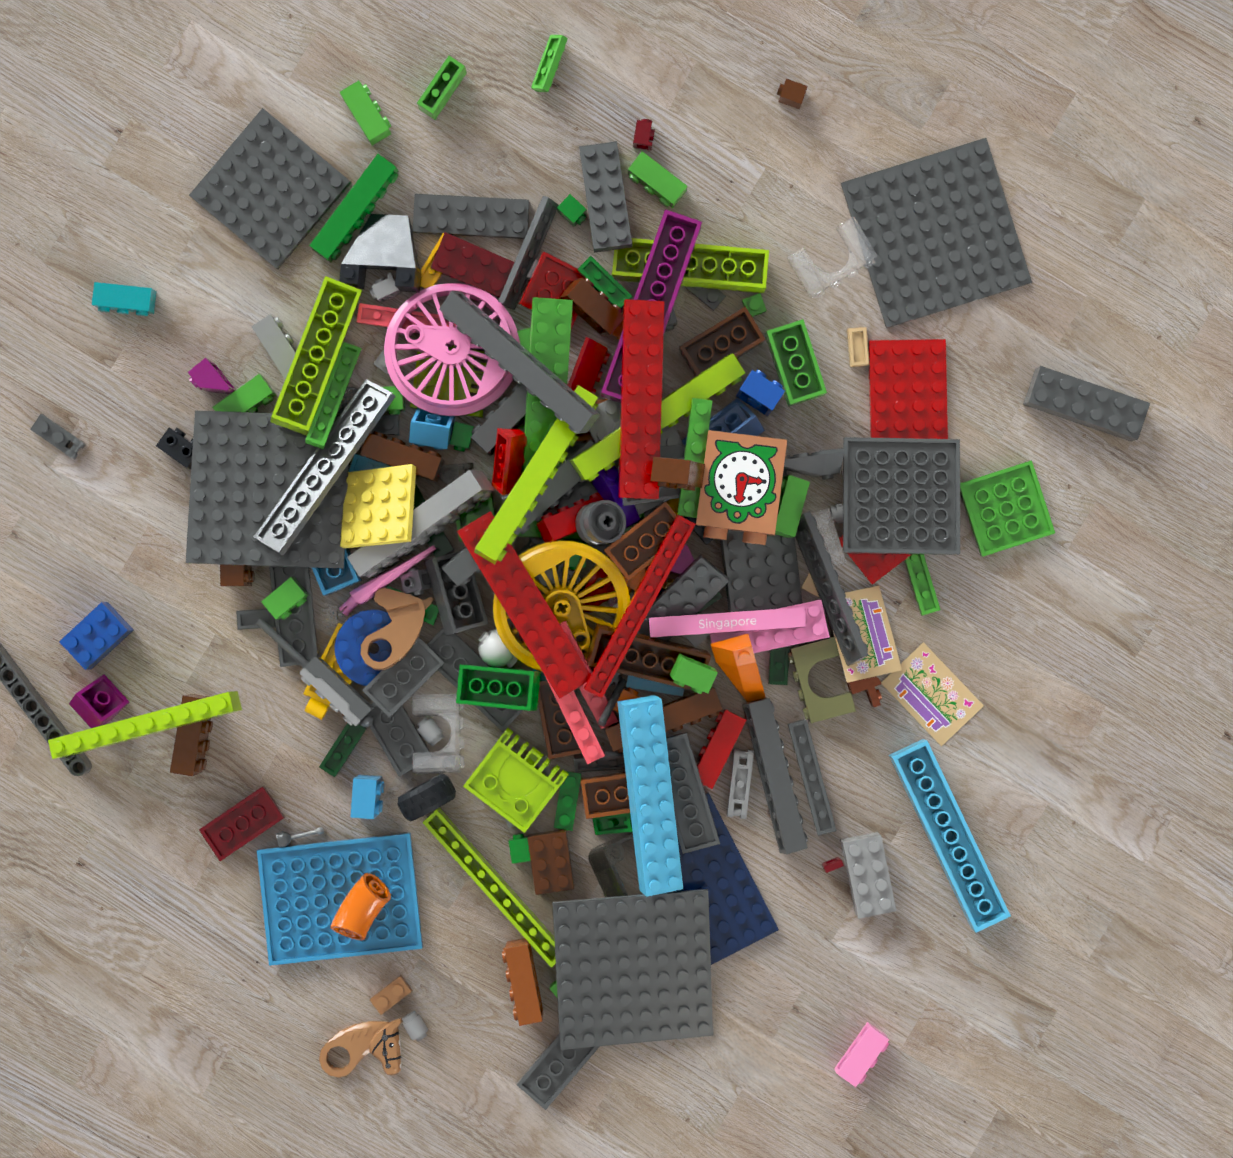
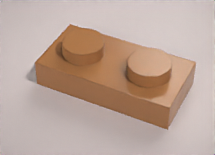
[370,975,412,1015]

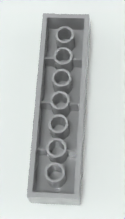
[347,470,495,578]

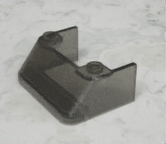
[588,832,633,898]

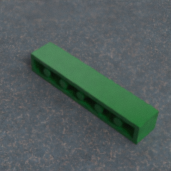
[309,154,399,263]

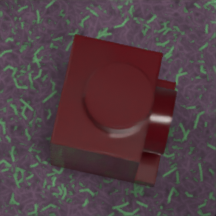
[633,119,655,151]

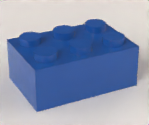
[736,370,785,417]
[59,602,134,670]

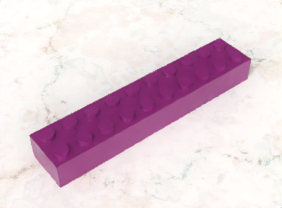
[601,209,702,403]

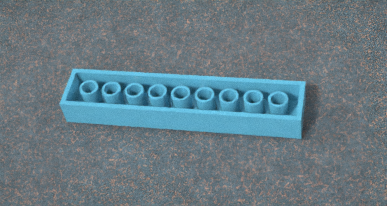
[617,695,683,897]
[889,739,1011,933]

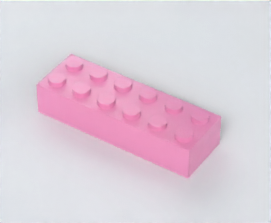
[710,600,829,662]

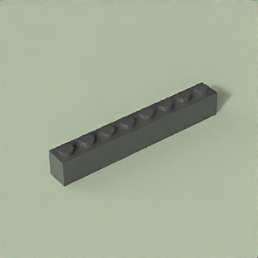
[742,698,808,854]

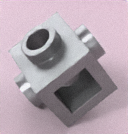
[400,568,432,596]

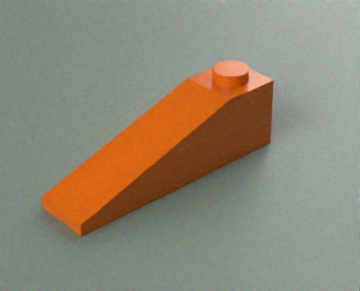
[711,634,766,703]

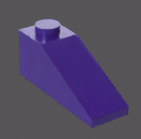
[592,466,640,529]

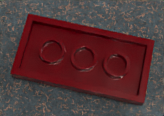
[430,232,515,298]
[199,786,285,861]

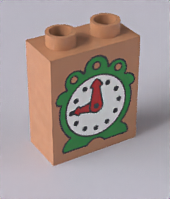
[696,430,787,545]

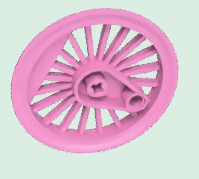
[384,283,520,416]

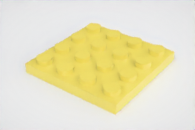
[340,464,416,548]

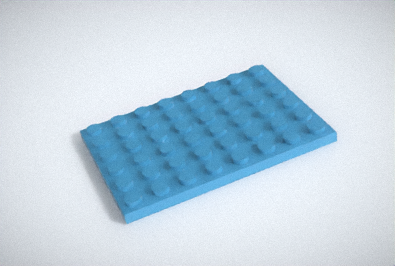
[257,833,423,966]

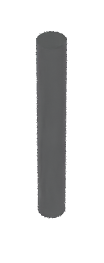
[598,678,627,726]

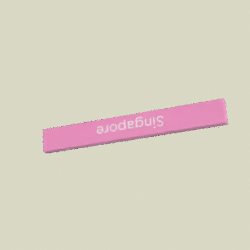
[649,607,806,638]

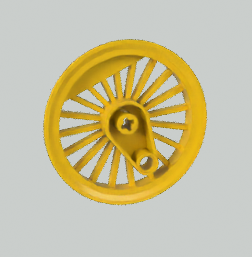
[493,540,630,672]

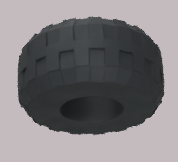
[397,773,456,822]

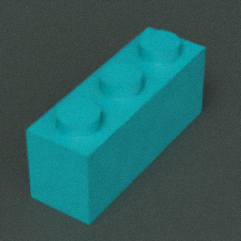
[92,282,157,316]

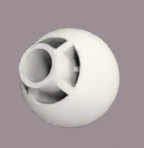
[478,629,518,668]

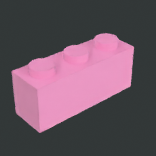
[835,1022,889,1087]

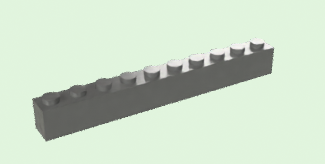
[439,291,600,434]
[441,440,594,586]

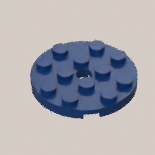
[334,609,392,686]

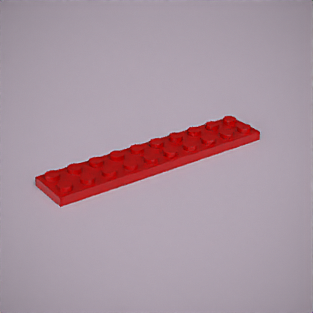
[618,299,664,499]
[457,511,591,699]

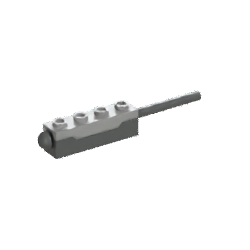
[256,618,374,727]

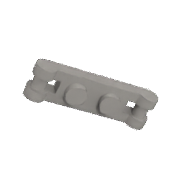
[727,748,754,819]

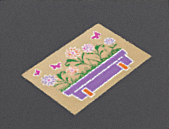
[833,586,902,683]
[881,642,984,747]

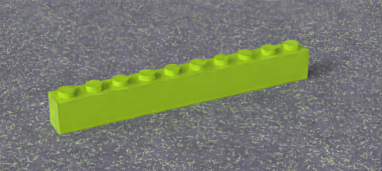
[570,354,745,481]
[474,385,599,565]
[48,691,242,759]
[422,807,556,968]

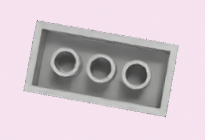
[840,832,896,919]

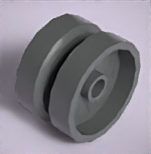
[575,500,626,545]

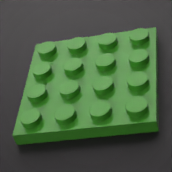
[960,460,1055,557]

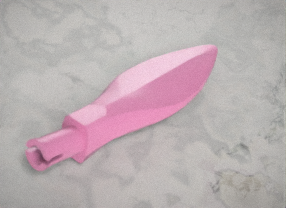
[339,545,436,616]

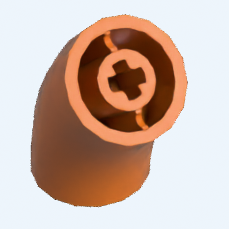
[330,873,391,941]

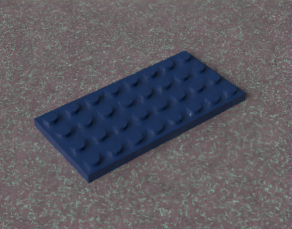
[673,792,779,965]

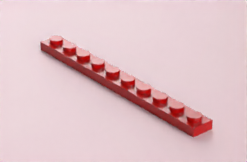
[584,515,696,698]

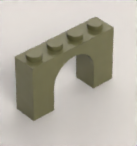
[787,636,856,723]

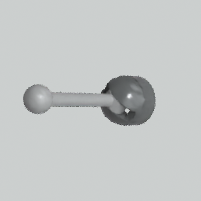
[276,827,324,848]

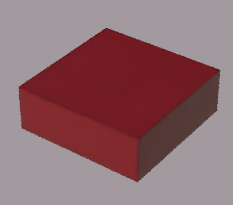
[822,857,844,873]

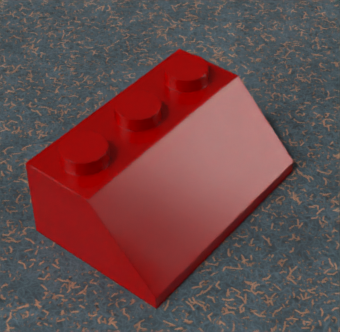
[568,337,610,395]
[492,428,527,495]

